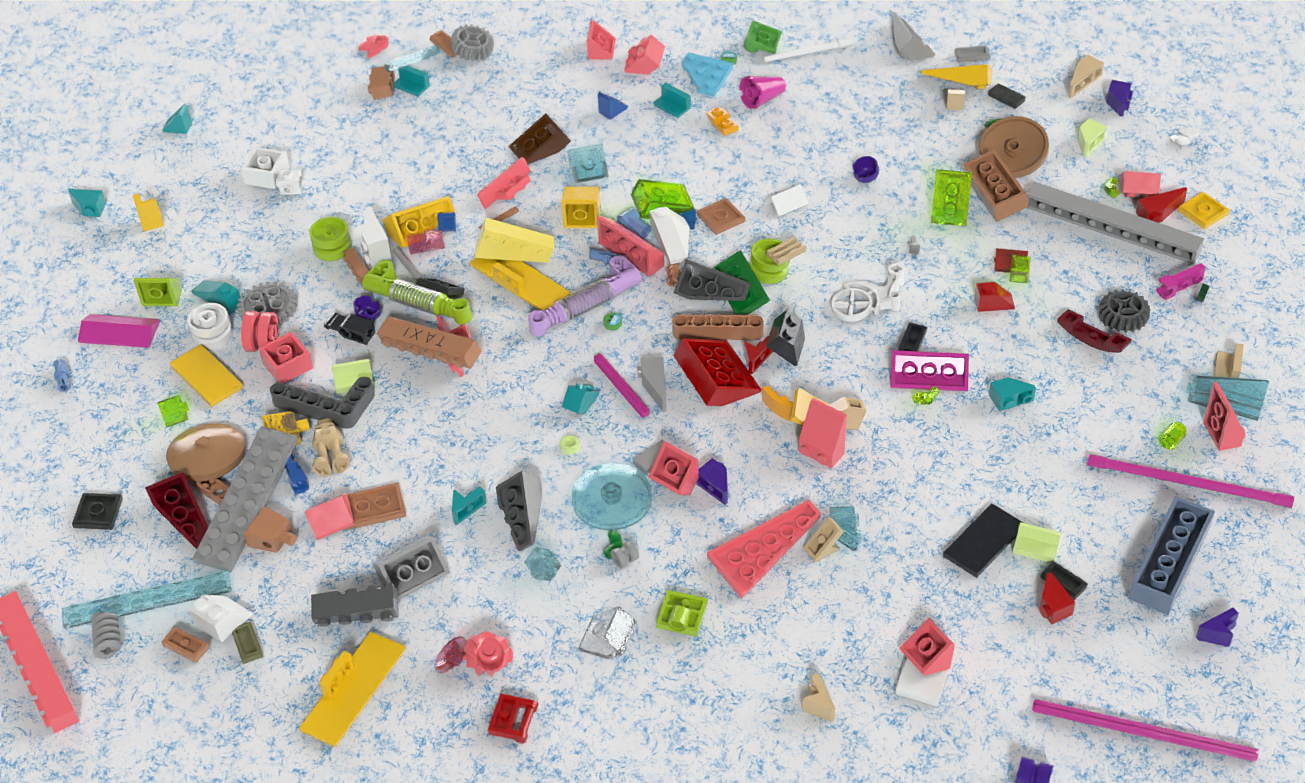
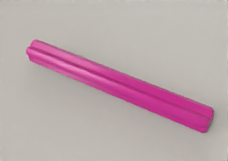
[593,353,650,418]

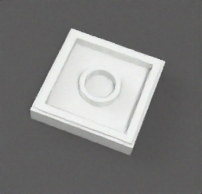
[895,658,950,707]

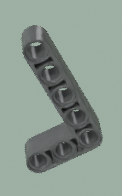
[270,377,375,429]

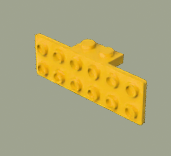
[470,258,570,311]
[299,632,406,747]

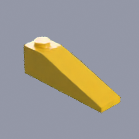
[921,64,992,90]
[382,196,455,248]

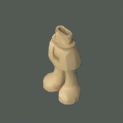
[312,418,350,476]

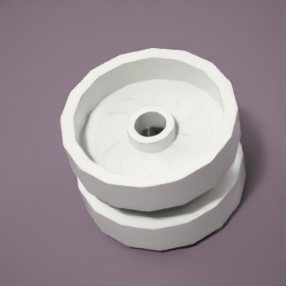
[187,303,233,350]

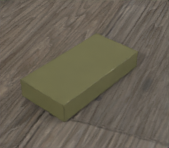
[232,621,263,664]

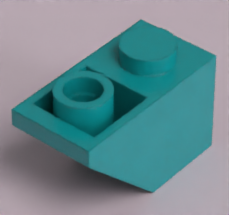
[989,377,1036,411]
[562,383,600,414]

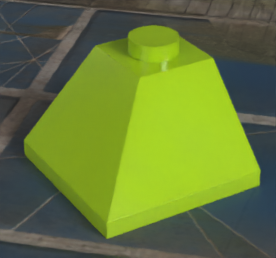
[134,278,182,306]

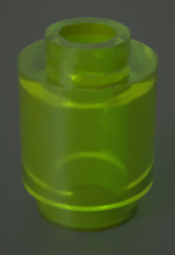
[1159,422,1187,450]

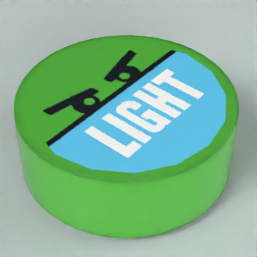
[721,52,737,65]
[603,313,622,330]

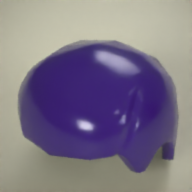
[852,156,880,183]
[353,295,382,321]

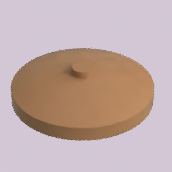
[979,116,1049,178]
[166,423,246,481]

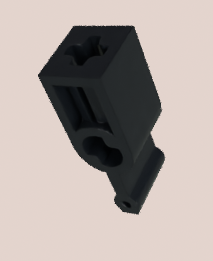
[324,312,376,345]

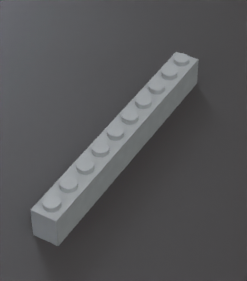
[1026,182,1204,265]

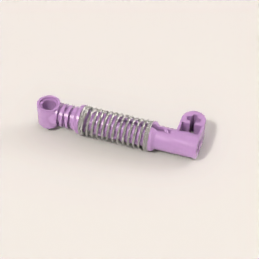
[528,255,642,336]

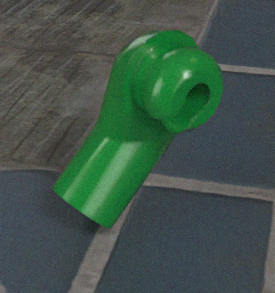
[603,529,623,559]

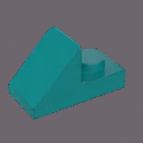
[452,486,487,526]

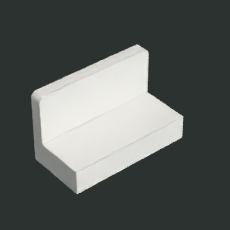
[765,184,808,216]

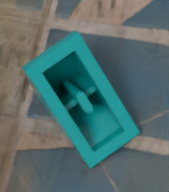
[162,103,192,134]

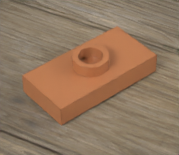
[430,30,457,58]

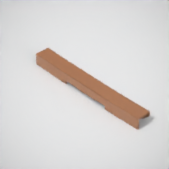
[478,206,519,229]

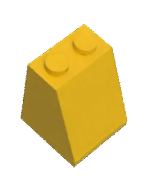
[561,187,601,228]

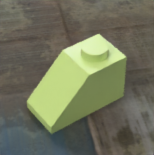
[1078,118,1107,157]

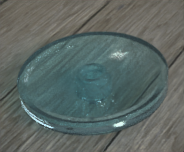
[572,463,652,530]

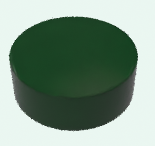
[1196,283,1210,302]

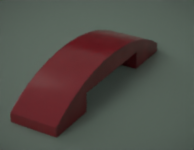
[1057,309,1132,353]

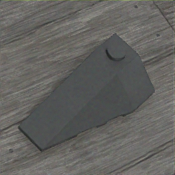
[674,259,751,301]
[496,470,542,552]

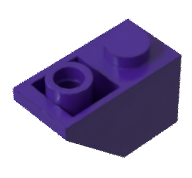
[1106,80,1133,117]

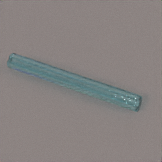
[384,45,440,72]

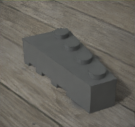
[311,582,399,627]

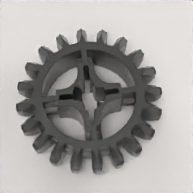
[1099,289,1150,333]

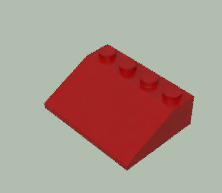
[673,338,762,406]

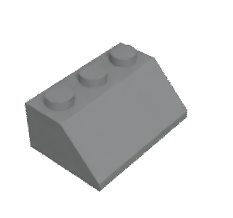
[372,535,450,600]

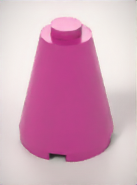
[739,76,786,109]

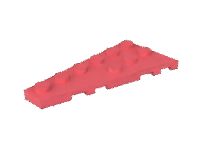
[707,500,821,599]

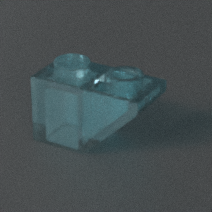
[829,506,861,551]

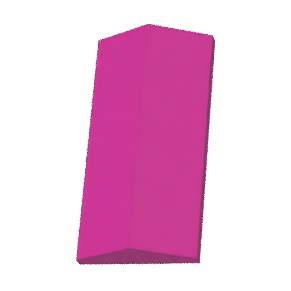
[78,314,160,348]
[891,350,969,391]

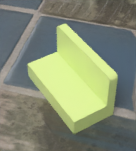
[332,359,374,394]
[1013,522,1061,563]

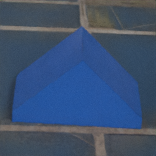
[598,92,628,120]

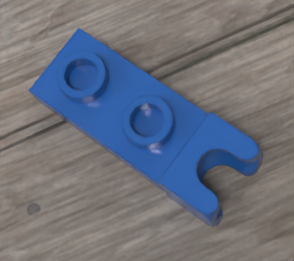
[284,453,309,494]

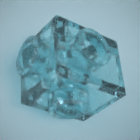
[524,547,561,581]

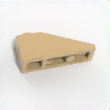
[1069,54,1104,98]

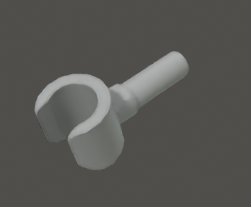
[909,235,921,255]

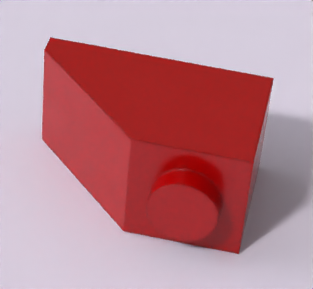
[975,282,1015,312]
[1039,572,1075,625]

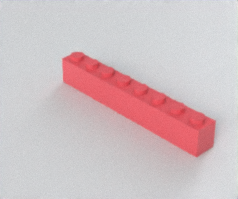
[0,591,80,733]

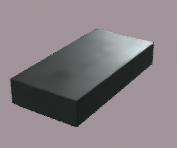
[988,83,1026,109]
[1040,561,1088,600]

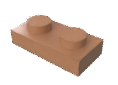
[161,627,210,663]

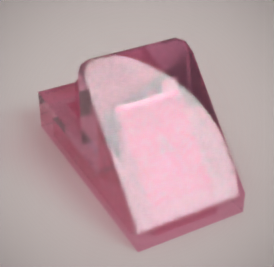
[406,231,445,255]

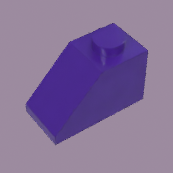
[696,458,728,505]

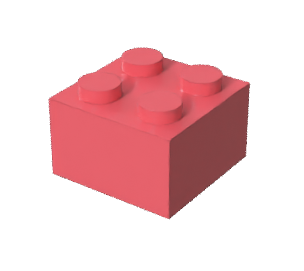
[259,332,313,383]

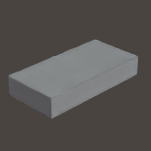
[954,45,990,63]
[633,439,664,475]

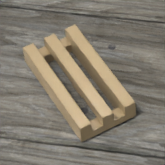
[767,237,807,266]

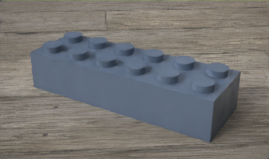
[1128,496,1215,615]

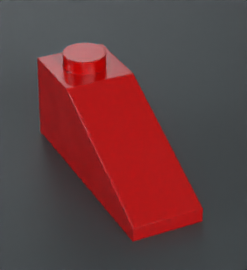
[1136,187,1188,223]

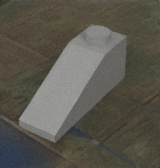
[637,357,667,412]

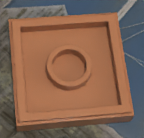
[697,198,745,235]

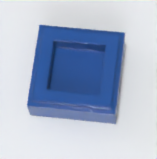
[438,213,456,232]

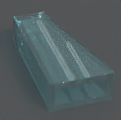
[1186,375,1269,421]

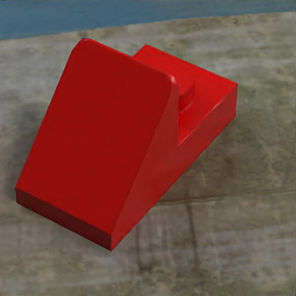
[744,336,773,374]

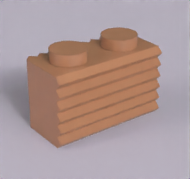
[368,65,395,100]

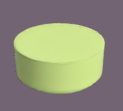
[560,435,580,455]

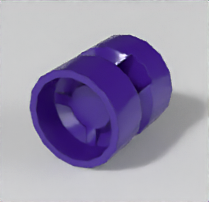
[1015,756,1053,783]

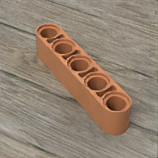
[672,315,764,340]

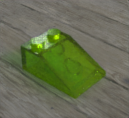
[931,169,972,226]
[630,179,694,219]

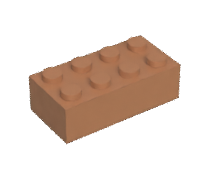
[963,149,1029,222]

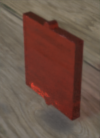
[994,248,1029,274]

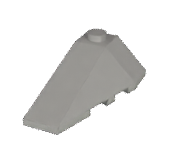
[892,12,935,61]

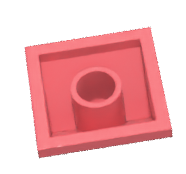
[587,19,616,60]
[305,493,355,540]
[899,618,955,676]

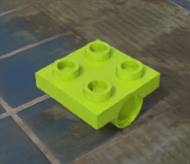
[656,590,708,637]

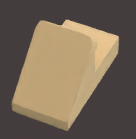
[946,89,965,110]
[803,517,844,562]
[802,673,835,722]

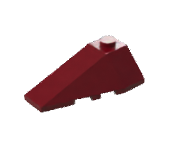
[145,472,209,549]

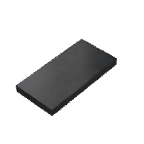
[943,503,1023,578]

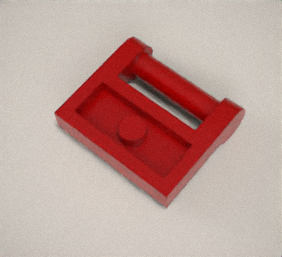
[488,694,539,744]

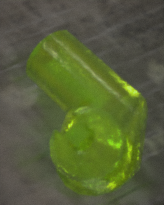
[1104,177,1120,198]

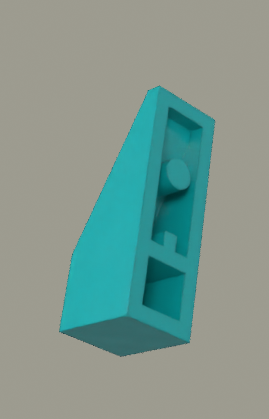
[191,280,241,315]

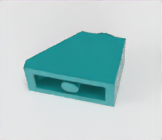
[68,189,106,217]

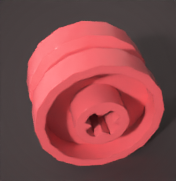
[241,311,279,352]

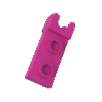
[1156,263,1206,300]

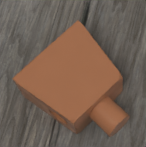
[244,506,297,553]

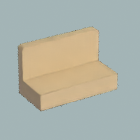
[1214,343,1244,385]

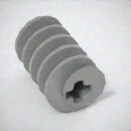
[91,612,121,659]

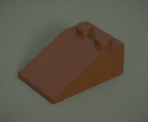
[508,113,571,164]

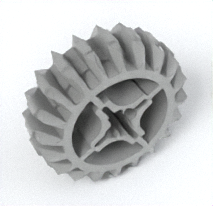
[450,24,494,62]

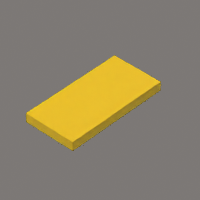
[169,344,243,407]

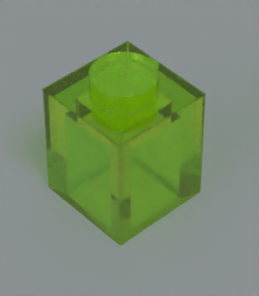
[1009,255,1031,284]
[157,395,189,428]

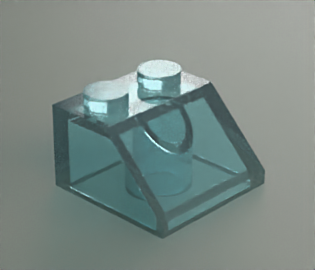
[567,143,609,183]

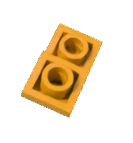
[706,107,739,136]
[762,385,793,422]

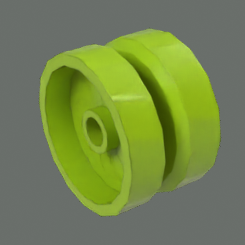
[309,217,352,261]
[749,238,791,284]

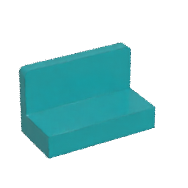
[393,64,430,97]
[654,82,691,118]

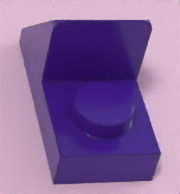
[1196,607,1239,647]

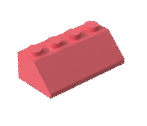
[597,216,665,277]

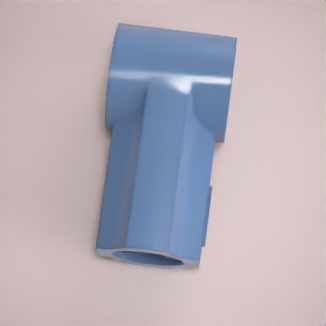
[617,208,651,239]

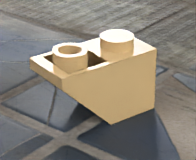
[829,397,866,430]

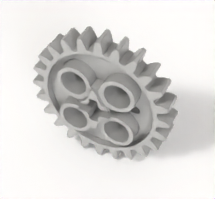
[237,281,298,325]

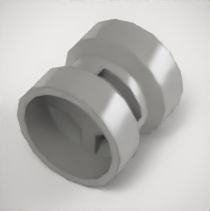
[611,541,639,569]

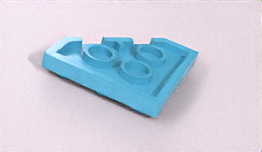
[682,52,733,97]

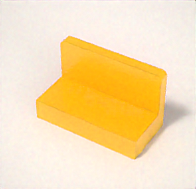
[132,193,164,231]

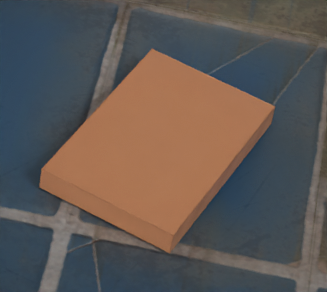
[347,483,406,530]

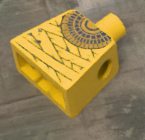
[262,412,310,446]

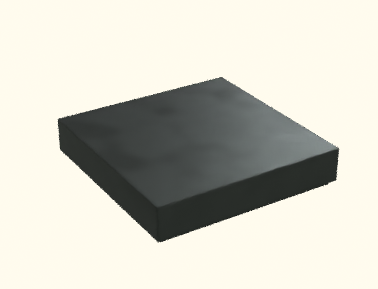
[416,278,465,295]
[72,493,123,530]

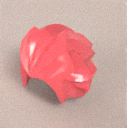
[462,631,513,677]

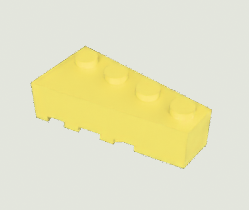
[474,217,554,263]

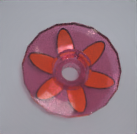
[435,636,466,674]

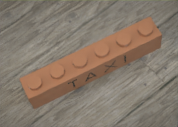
[376,316,482,369]

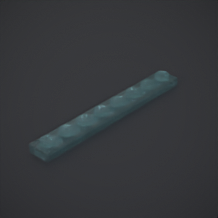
[61,571,232,629]

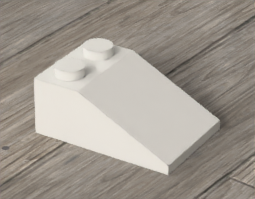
[360,206,392,269]

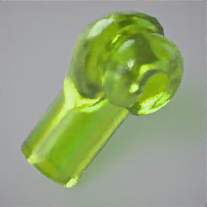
[912,386,940,405]

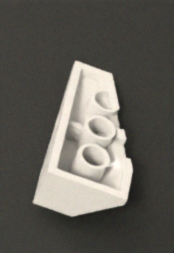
[649,207,690,264]

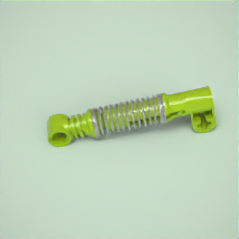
[362,260,473,325]

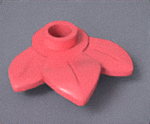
[358,35,389,58]

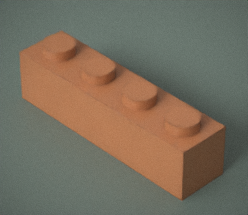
[343,248,369,286]

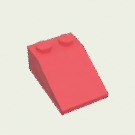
[1203,382,1245,451]
[799,398,847,469]

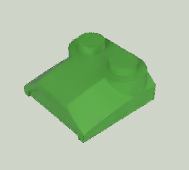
[744,20,782,53]

